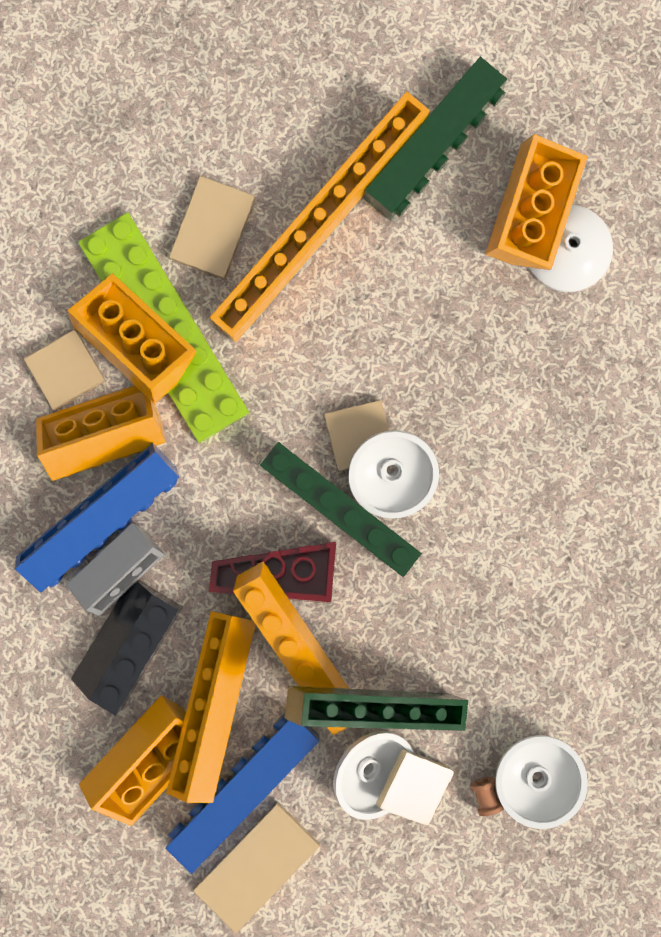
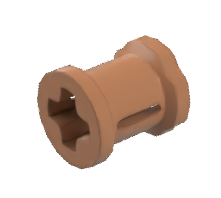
[470,777,504,816]

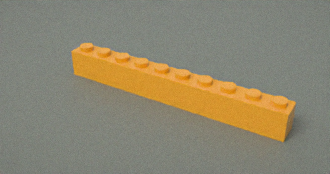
[210,91,430,343]

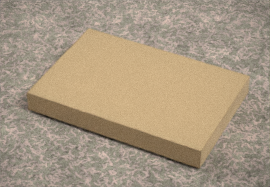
[169,176,256,280]

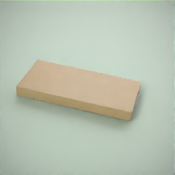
[193,801,320,934]

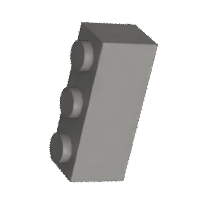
[66,522,165,616]

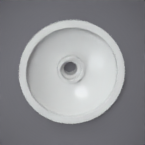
[529,205,613,292]
[348,430,439,518]
[333,731,414,820]
[495,735,588,829]

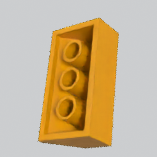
[485,134,588,270]
[67,273,196,404]
[36,385,166,481]
[79,695,186,826]

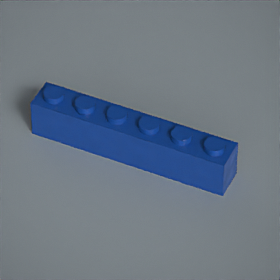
[15,443,179,593]
[165,713,320,874]

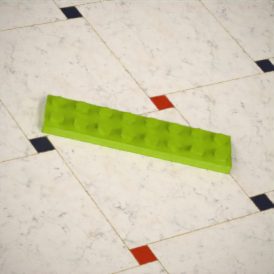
[78,212,250,443]

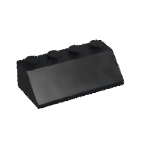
[71,580,183,716]

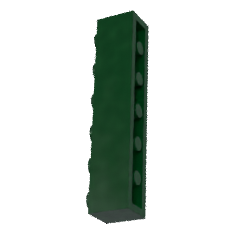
[364,56,507,221]
[260,442,422,578]
[284,686,469,731]

